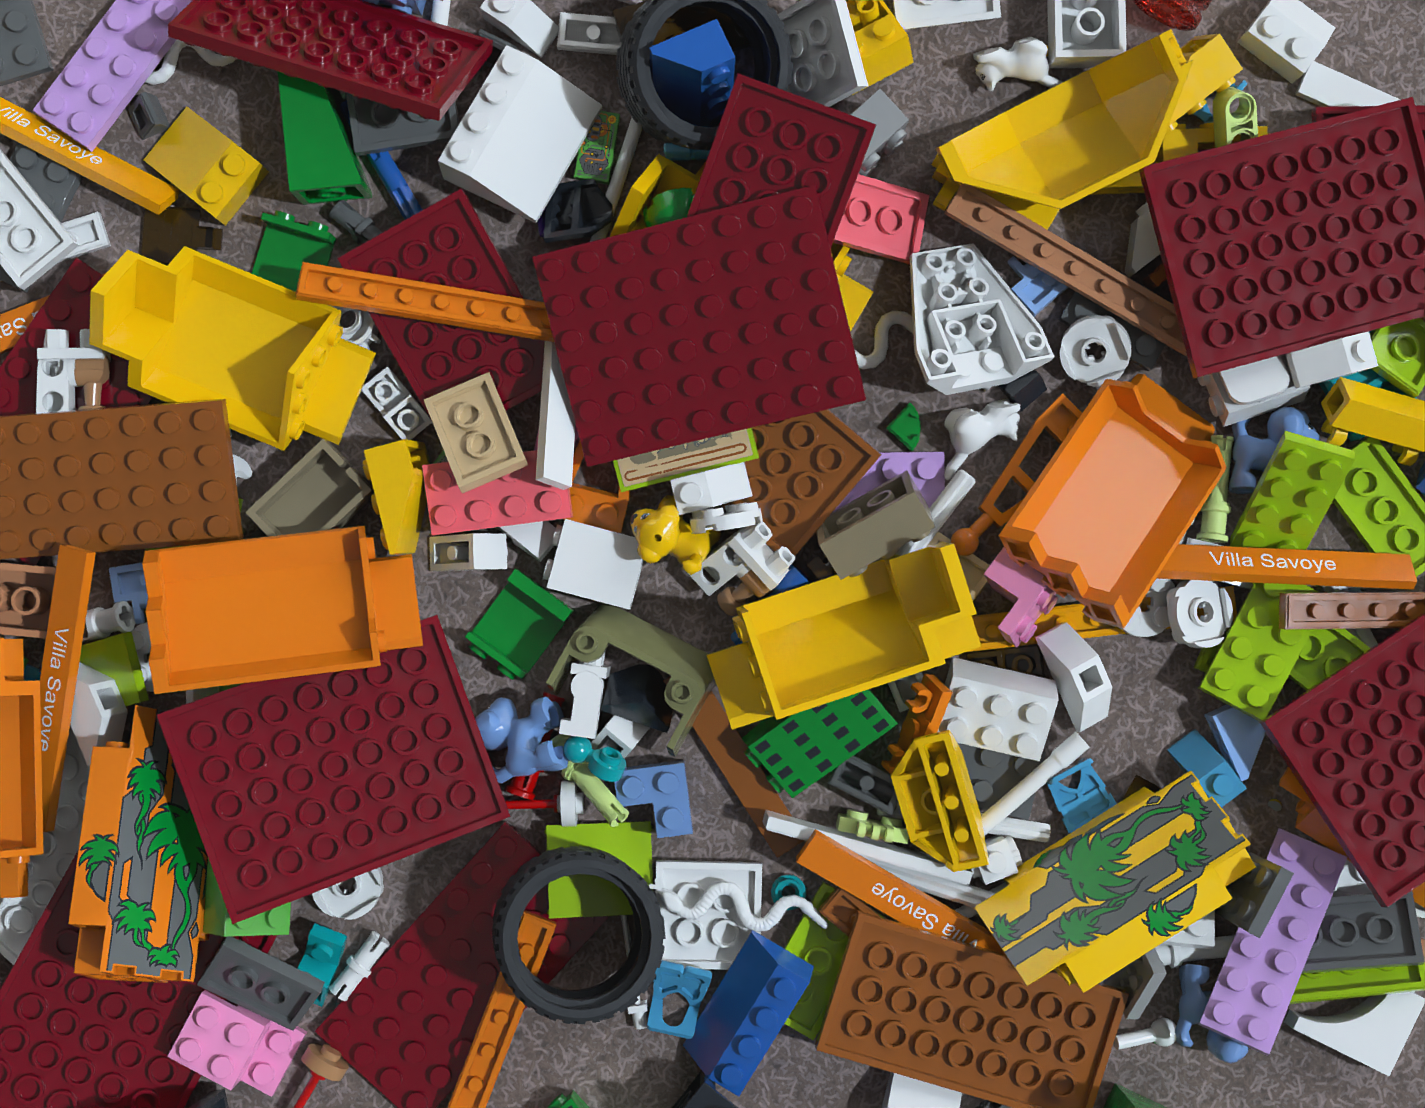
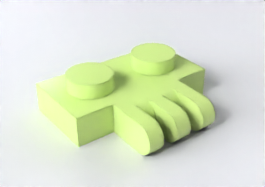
[836,809,909,844]

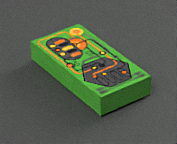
[574,111,620,185]

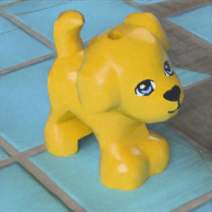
[630,495,721,575]

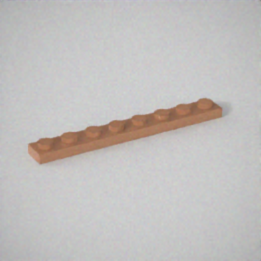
[944,184,1187,356]

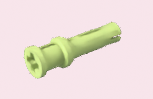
[1196,435,1234,543]
[552,734,629,827]

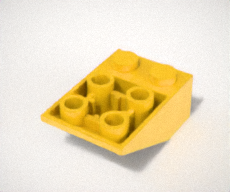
[799,0,914,95]
[1165,33,1243,135]
[363,439,430,555]

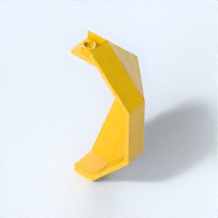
[935,29,1194,209]

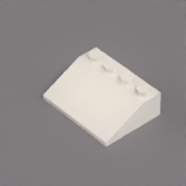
[438,45,602,223]

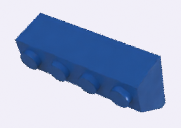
[649,19,735,126]
[683,930,814,1096]

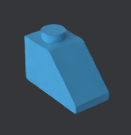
[1167,729,1247,808]

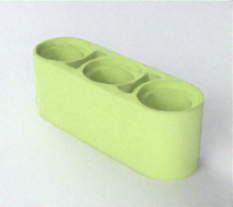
[1212,87,1258,148]

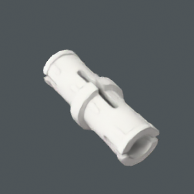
[329,931,390,1001]

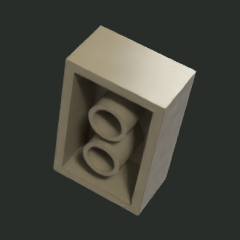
[817,470,935,580]

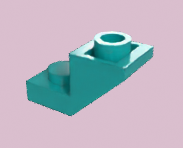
[297,923,347,1007]

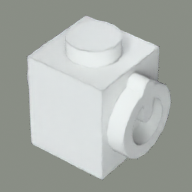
[970,835,1023,885]

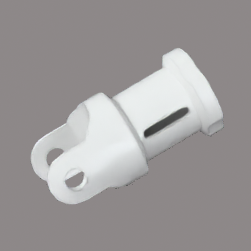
[82,601,136,642]

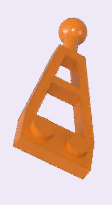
[951,393,1082,556]
[564,441,630,533]

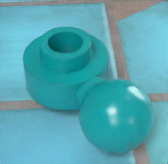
[563,736,626,782]

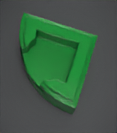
[886,403,921,452]

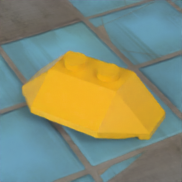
[891,730,989,872]

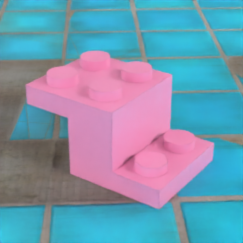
[984,547,1058,648]
[167,990,307,1097]

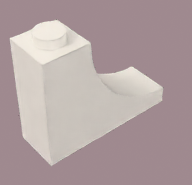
[1284,991,1425,1076]

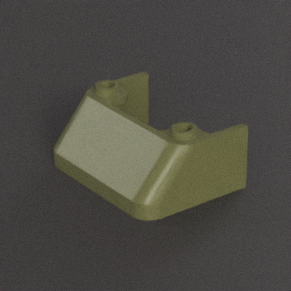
[546,604,715,757]

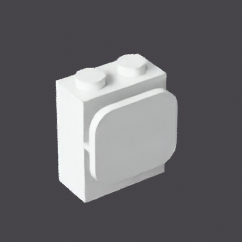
[1197,352,1310,427]
[543,519,644,610]

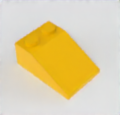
[144,106,269,226]

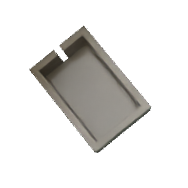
[245,439,375,537]

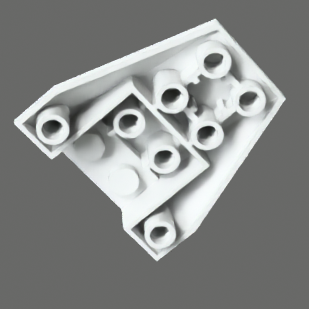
[909,243,1054,395]

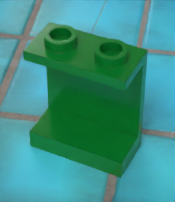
[252,210,336,292]
[465,569,574,680]

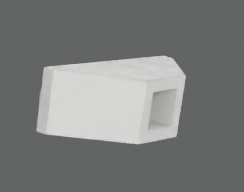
[1035,622,1112,732]
[70,662,128,767]

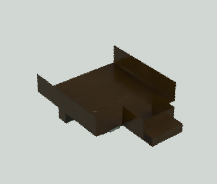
[141,207,223,265]

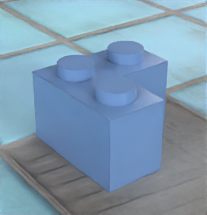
[615,760,693,838]

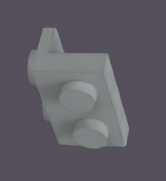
[1100,948,1167,1019]

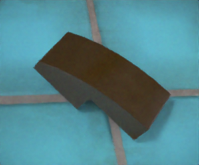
[967,645,1045,678]

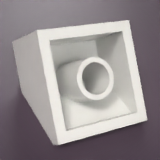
[1237,0,1335,84]

